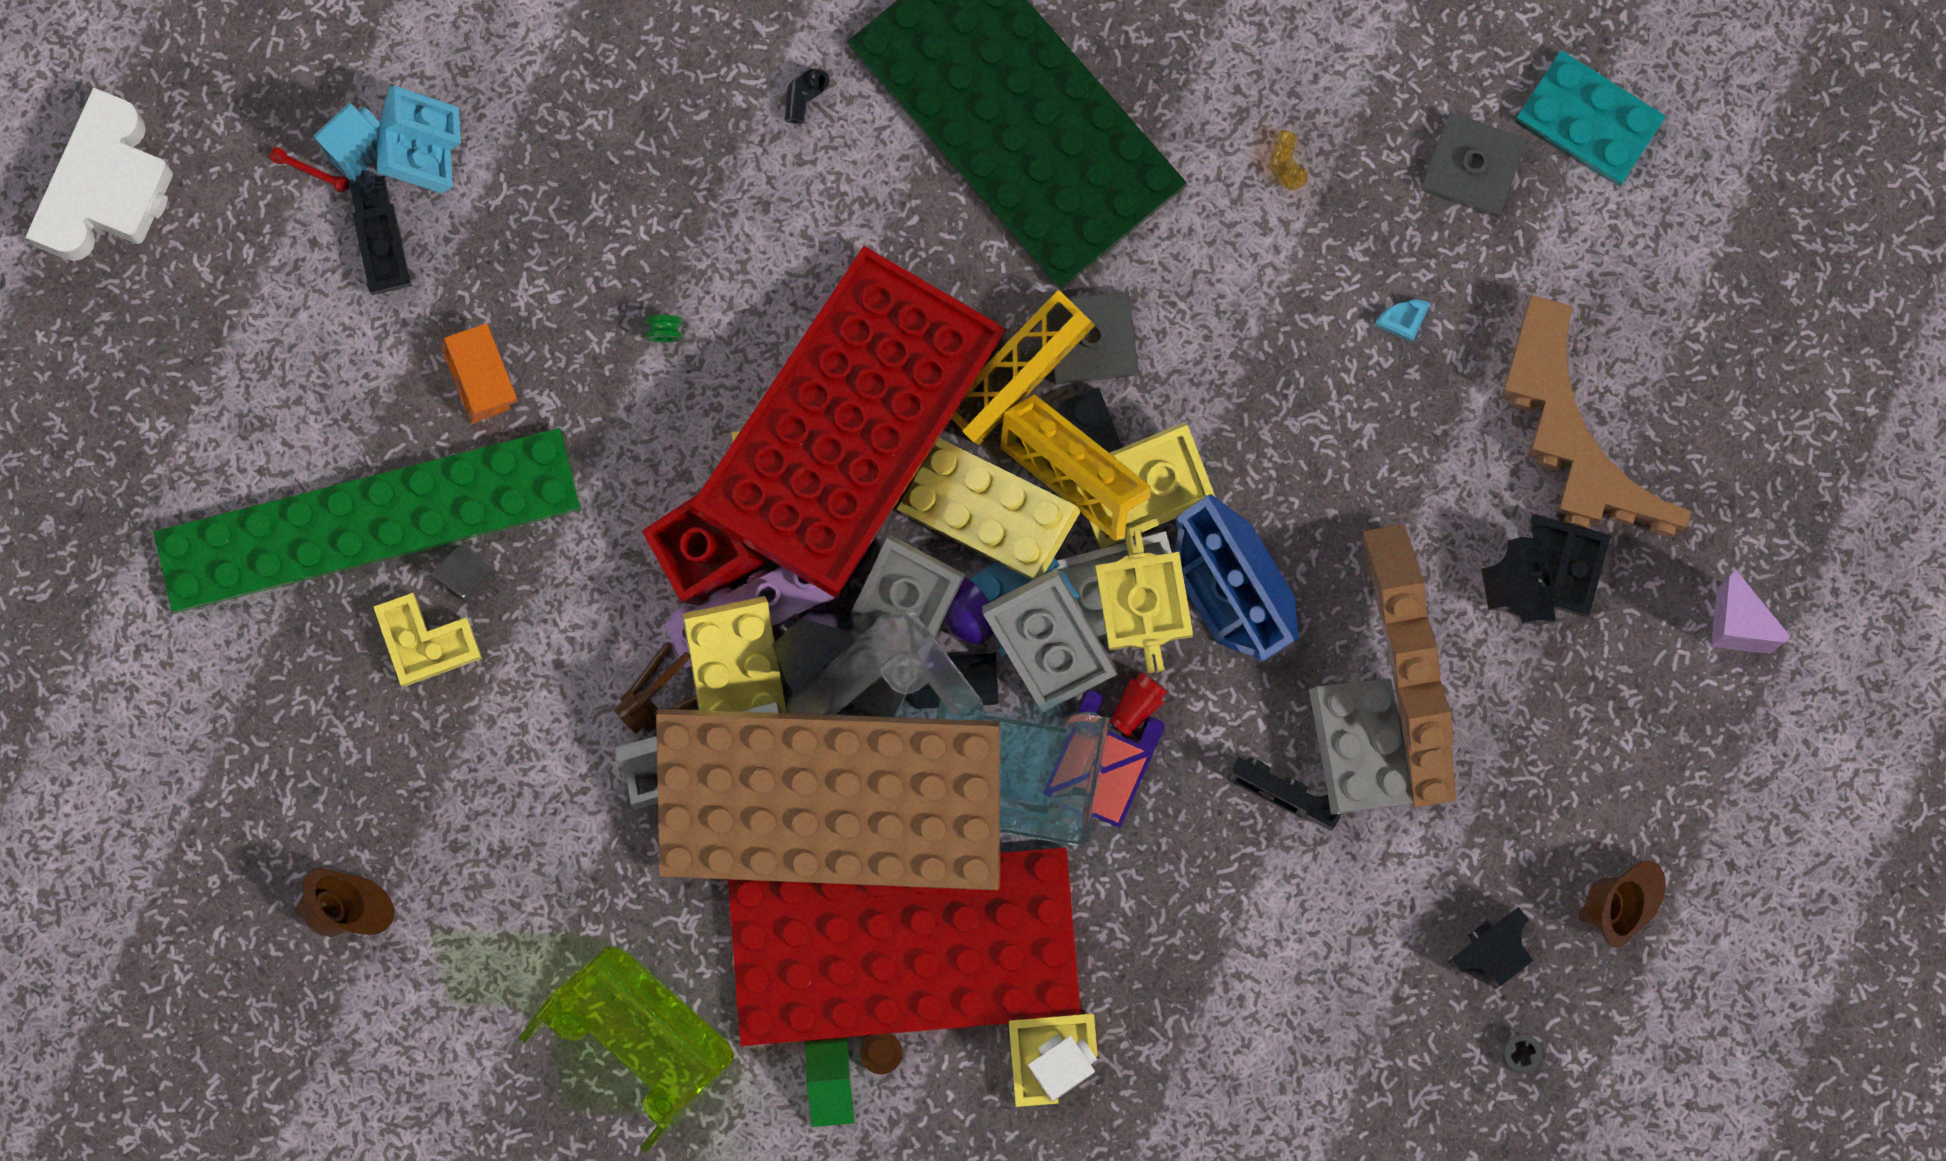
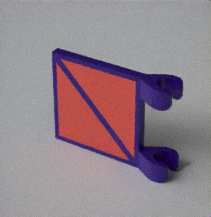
[1043,691,1165,828]

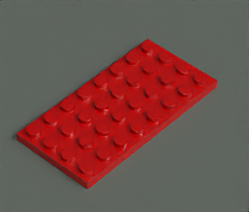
[690,245,1007,598]
[728,847,1081,1047]

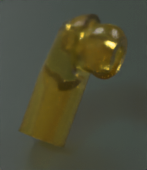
[1269,130,1308,191]

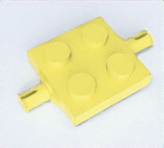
[1095,529,1193,673]

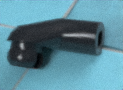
[784,69,830,124]

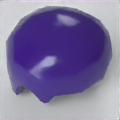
[943,577,994,644]

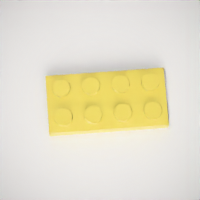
[897,438,1081,580]

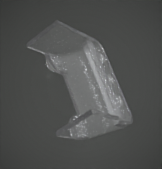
[787,609,983,716]

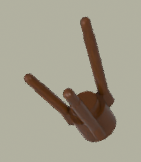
[614,642,698,734]

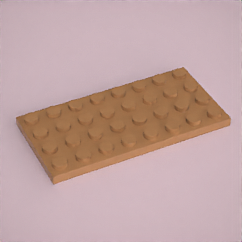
[656,709,1001,890]

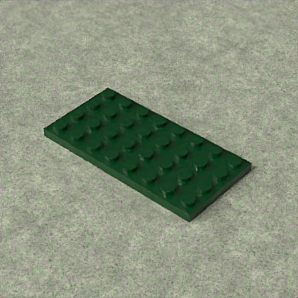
[847,0,1187,291]

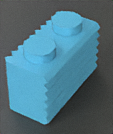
[313,102,381,182]

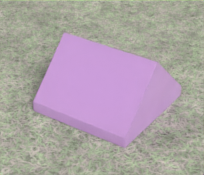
[1711,570,1791,654]

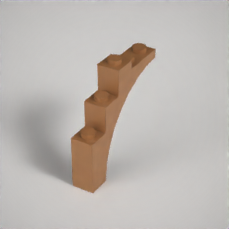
[1501,295,1692,537]
[1363,524,1456,808]

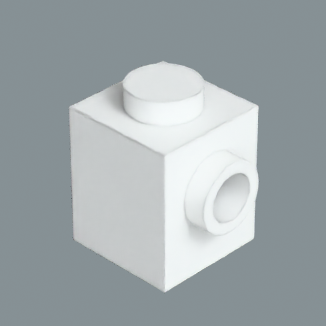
[1028,1034,1097,1102]

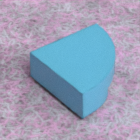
[1375,299,1431,343]

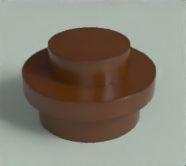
[860,1033,903,1075]

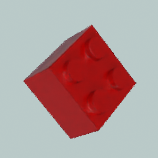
[642,493,768,606]

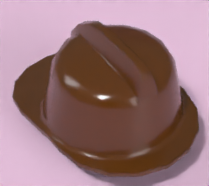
[1578,861,1666,947]
[295,868,395,937]

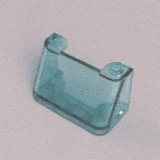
[936,690,1110,845]

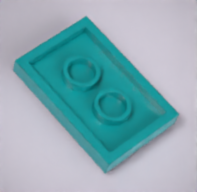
[1515,50,1666,187]

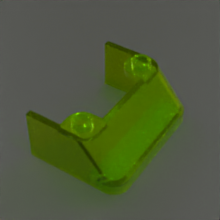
[519,947,734,1153]

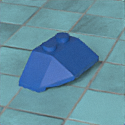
[1175,494,1298,661]

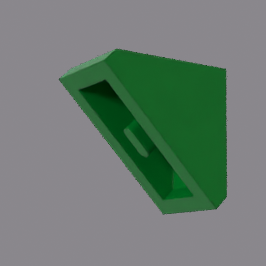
[805,1038,855,1127]

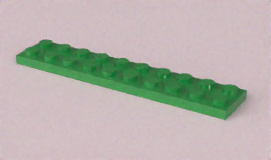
[153,428,581,614]

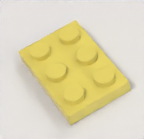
[1073,422,1215,549]
[682,596,786,713]

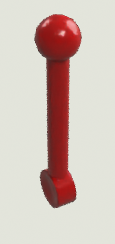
[269,147,350,193]

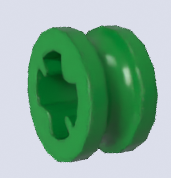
[645,315,683,343]

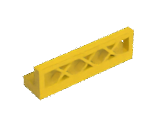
[951,289,1095,445]
[1000,394,1151,541]

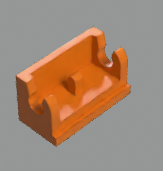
[441,323,517,425]

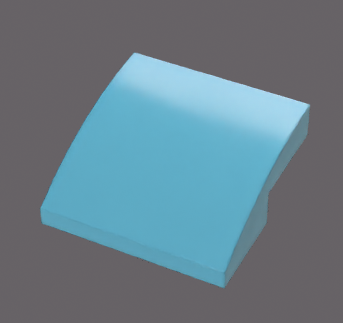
[377,85,461,193]

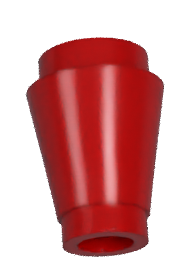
[1109,671,1168,736]

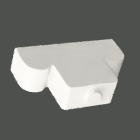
[25,87,173,261]

